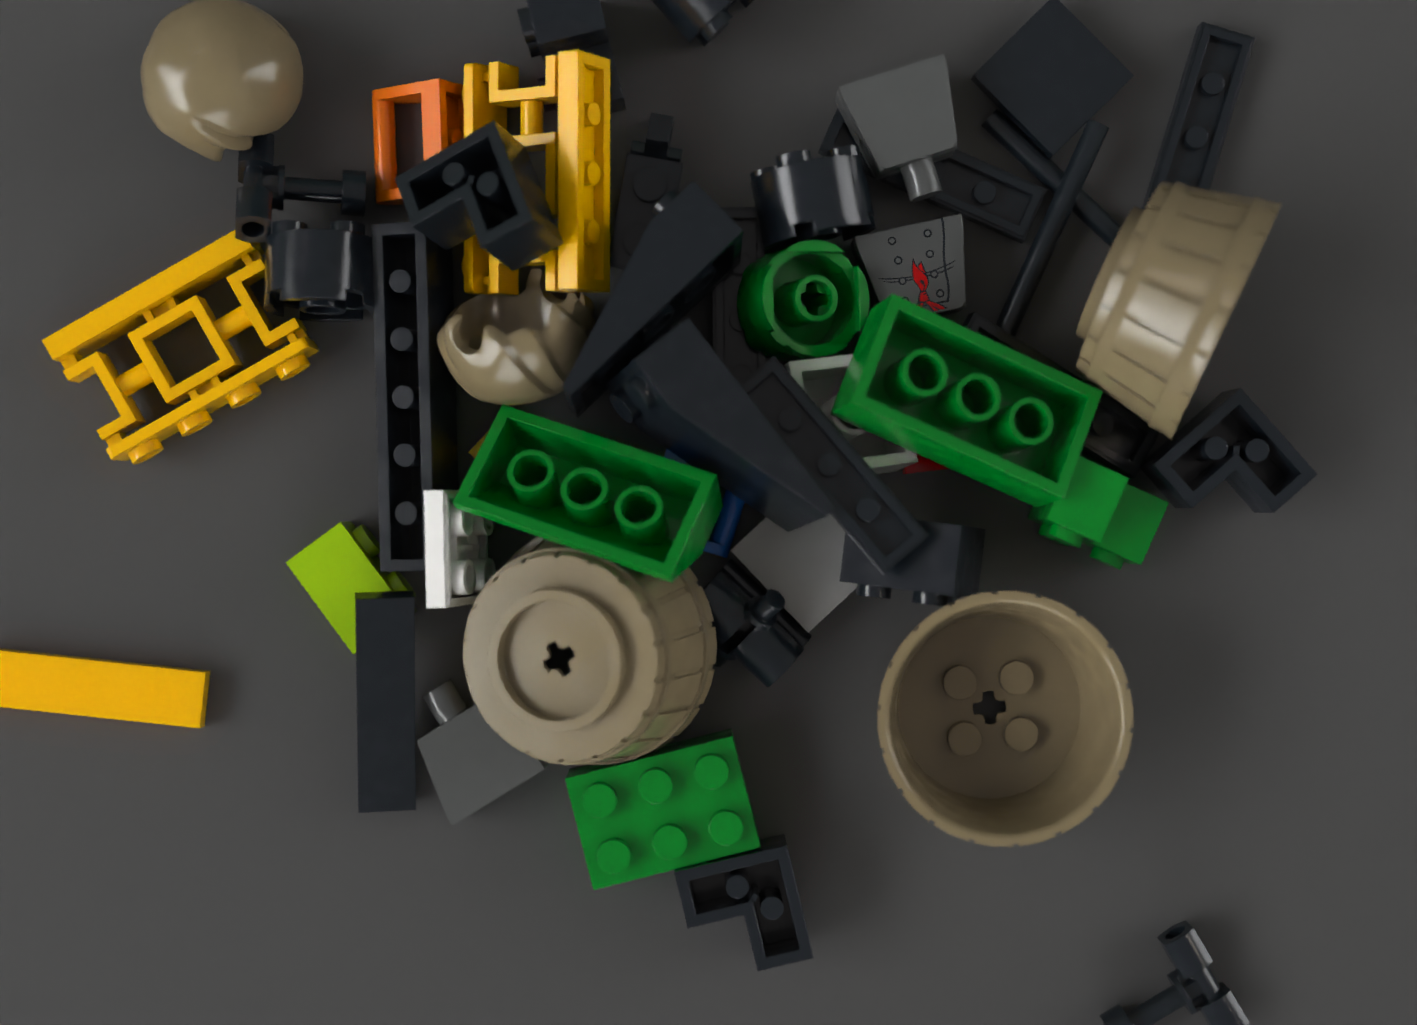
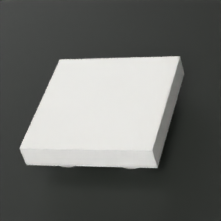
[424,490,496,608]

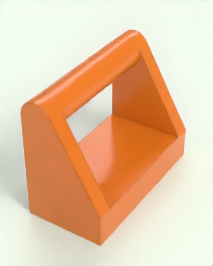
[372,78,464,205]

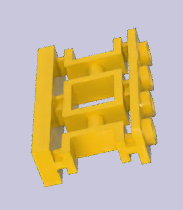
[462,49,610,295]
[42,230,319,465]

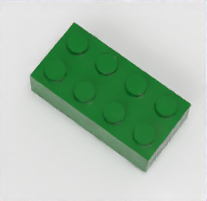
[830,294,1103,508]

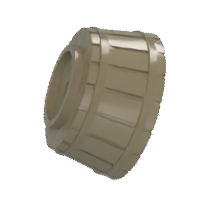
[1075,181,1282,439]
[463,537,717,765]
[877,591,1133,847]

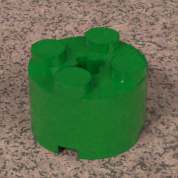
[737,240,870,362]

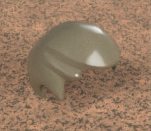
[140,0,303,162]
[437,268,596,406]

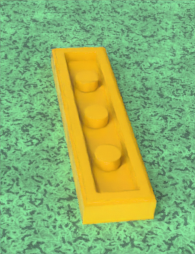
[0,648,211,728]

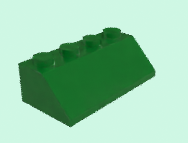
[452,405,723,582]

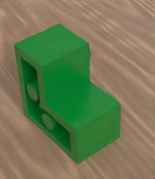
[1027,456,1169,570]

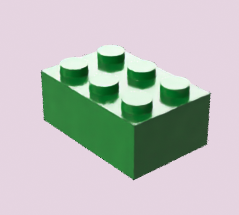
[565,728,761,890]

